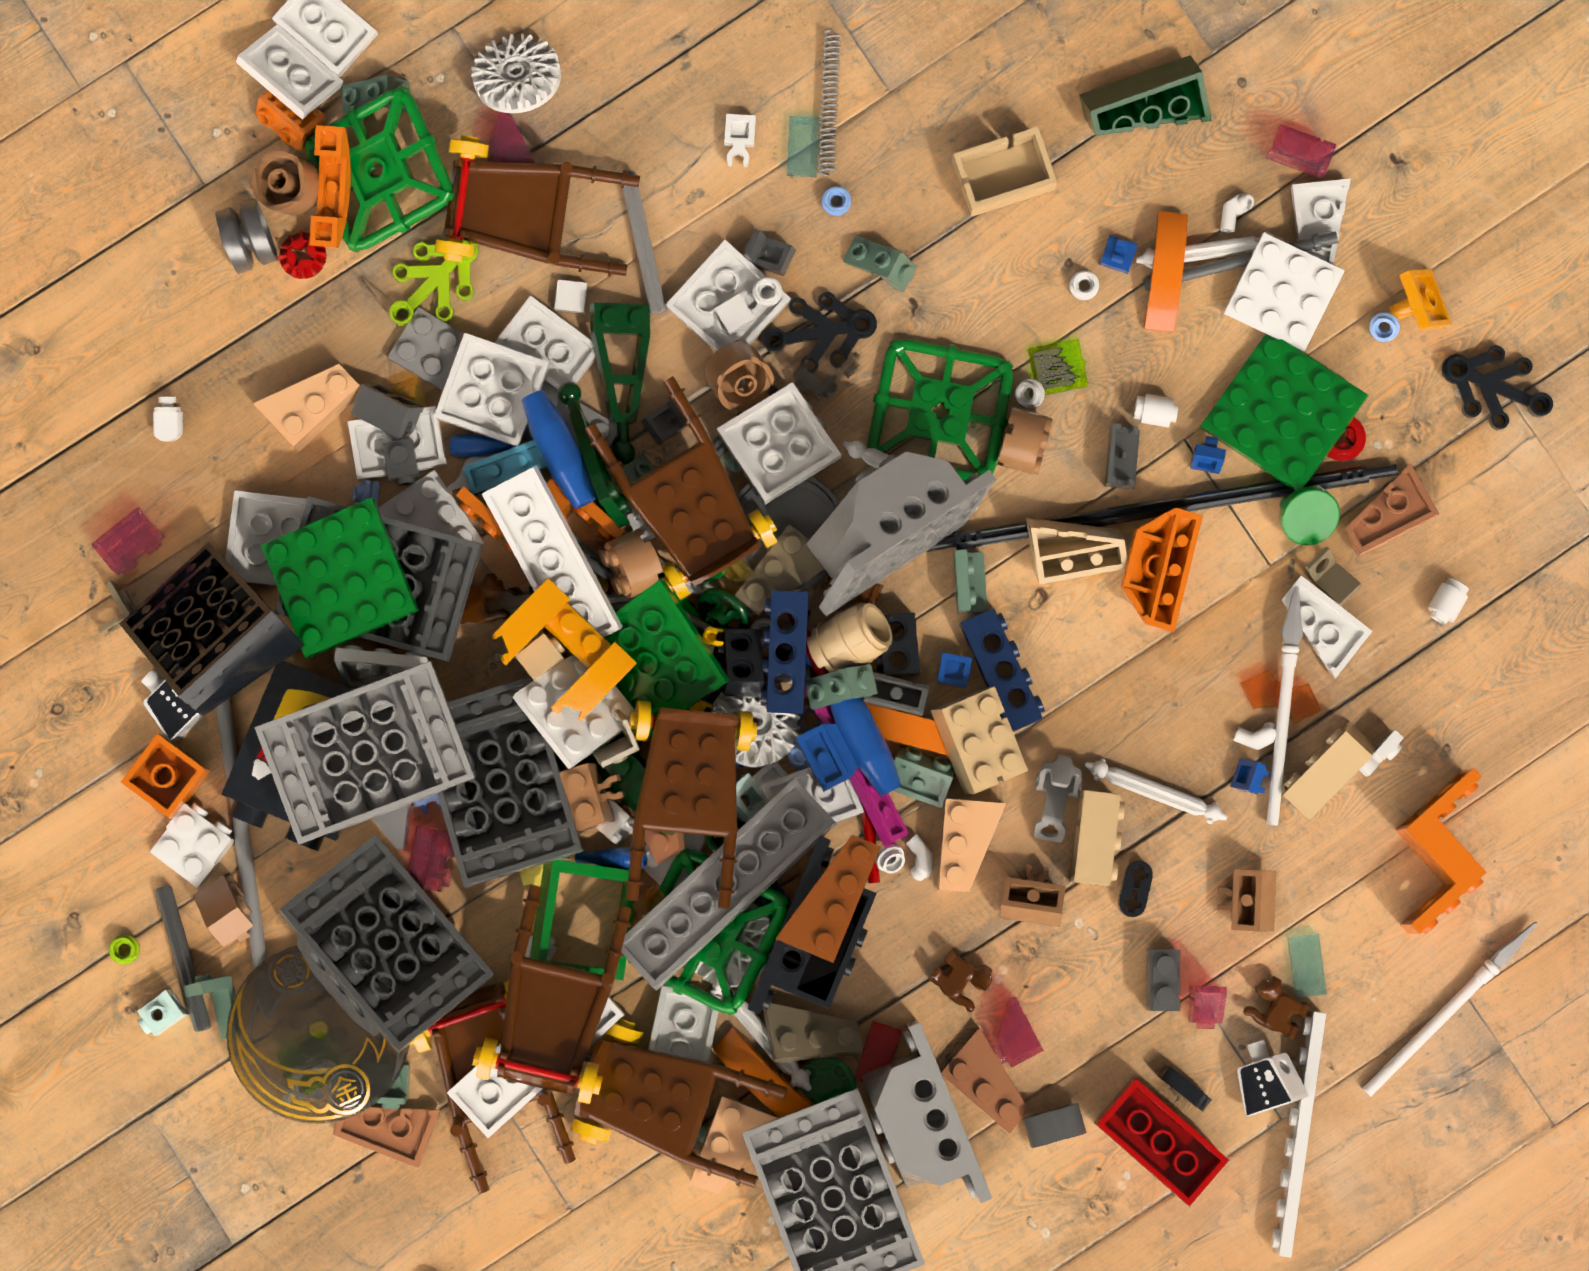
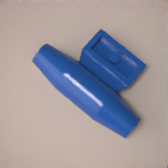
[521,390,596,509]
[795,698,902,797]

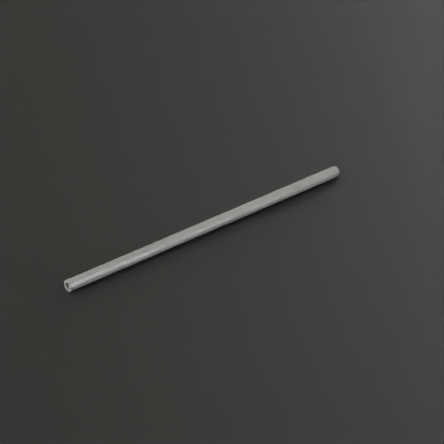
[216,698,275,1013]

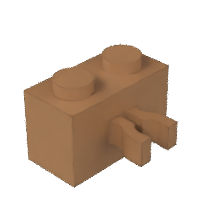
[559,763,626,831]
[1000,864,1066,927]
[1217,869,1276,932]
[193,875,253,947]

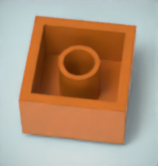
[121,733,212,818]

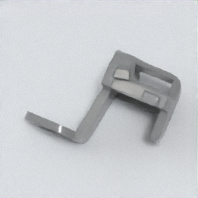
[1034,755,1083,843]

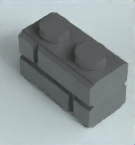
[864,672,930,717]
[1146,949,1180,1011]

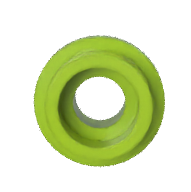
[109,934,140,965]

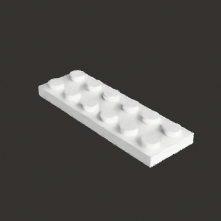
[482,465,623,655]
[447,968,625,1138]

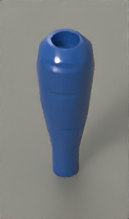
[450,434,522,458]
[575,847,647,870]

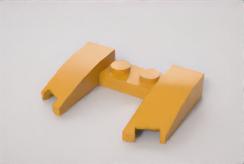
[492,578,637,721]

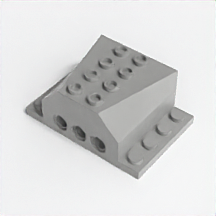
[806,451,997,616]
[254,661,475,845]
[862,1019,993,1203]
[742,1088,925,1271]

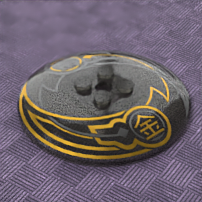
[226,945,410,1124]

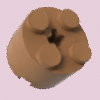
[251,151,319,216]
[705,340,774,412]
[997,407,1053,475]
[599,528,664,599]

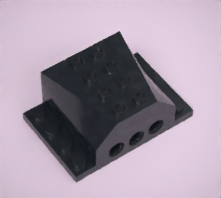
[119,542,304,717]
[748,836,877,1014]

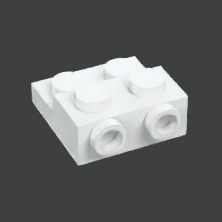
[150,802,235,888]

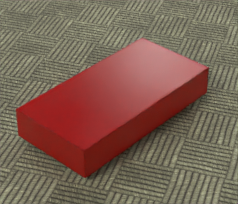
[855,1021,901,1082]

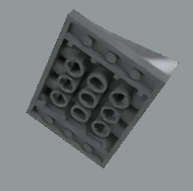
[275,496,483,662]
[437,676,583,888]
[279,834,494,1053]

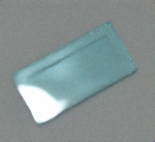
[787,116,819,178]
[1287,934,1327,998]

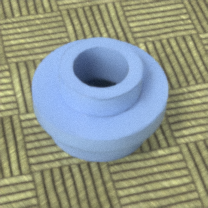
[822,186,851,216]
[1369,312,1400,342]

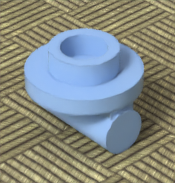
[352,479,380,506]
[787,741,810,771]

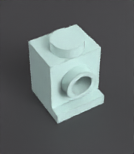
[736,773,765,822]
[137,989,189,1036]

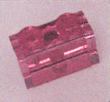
[1266,124,1337,179]
[91,507,165,575]
[407,826,455,892]

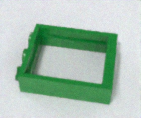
[530,860,635,981]

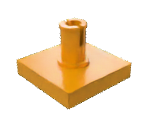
[1389,269,1452,331]

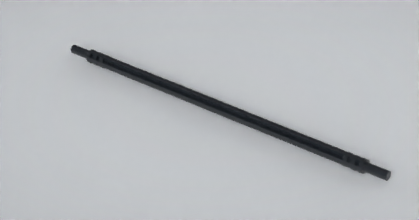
[926,463,1398,552]

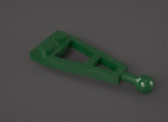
[590,302,650,464]
[557,381,630,528]

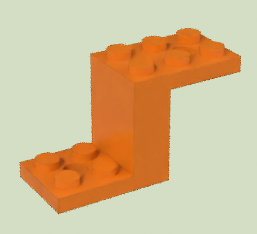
[456,478,626,558]
[1395,768,1487,934]

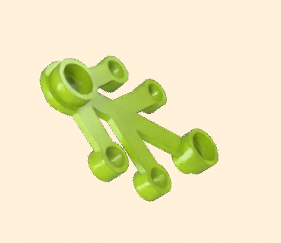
[389,240,479,326]

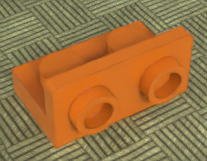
[255,90,327,151]

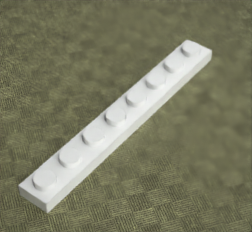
[1271,1011,1326,1258]

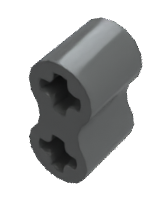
[1023,1103,1087,1148]

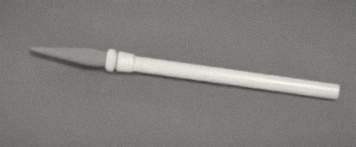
[1266,586,1303,826]
[1362,922,1537,1097]

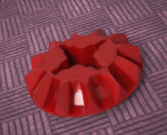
[278,231,327,279]
[1327,417,1366,462]

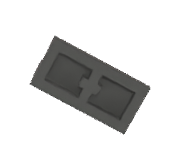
[351,383,424,438]
[1105,423,1140,489]

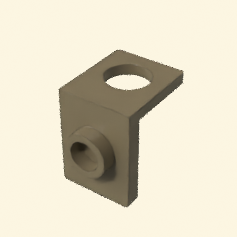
[1306,547,1362,606]
[97,580,134,636]
[593,709,640,768]

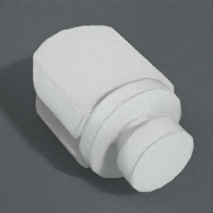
[153,397,183,442]

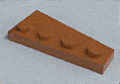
[776,835,881,963]

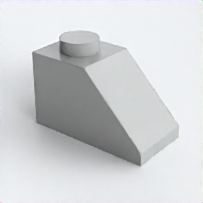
[372,804,412,851]

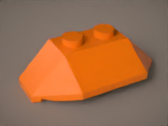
[1121,508,1203,632]

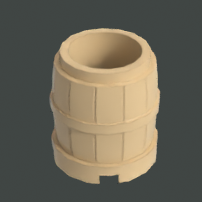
[807,603,892,673]

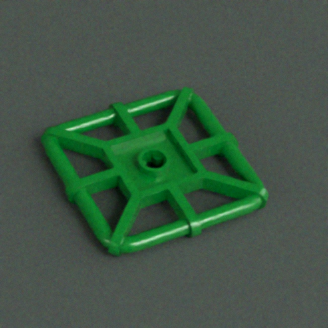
[304,86,455,253]
[867,338,1014,481]
[628,848,791,1015]

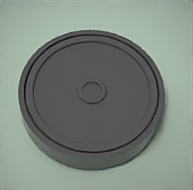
[734,477,839,591]

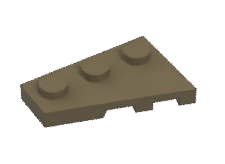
[734,524,825,615]
[763,1003,863,1063]

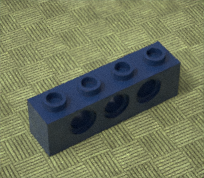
[761,590,808,714]
[959,608,1045,732]

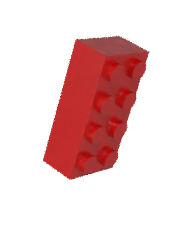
[1093,1077,1229,1207]

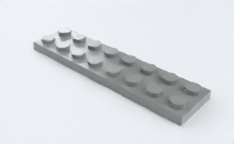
[387,307,617,456]
[621,778,837,991]

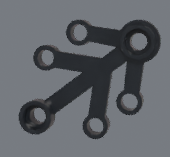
[763,292,877,374]
[1441,345,1553,430]

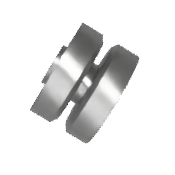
[215,198,278,274]

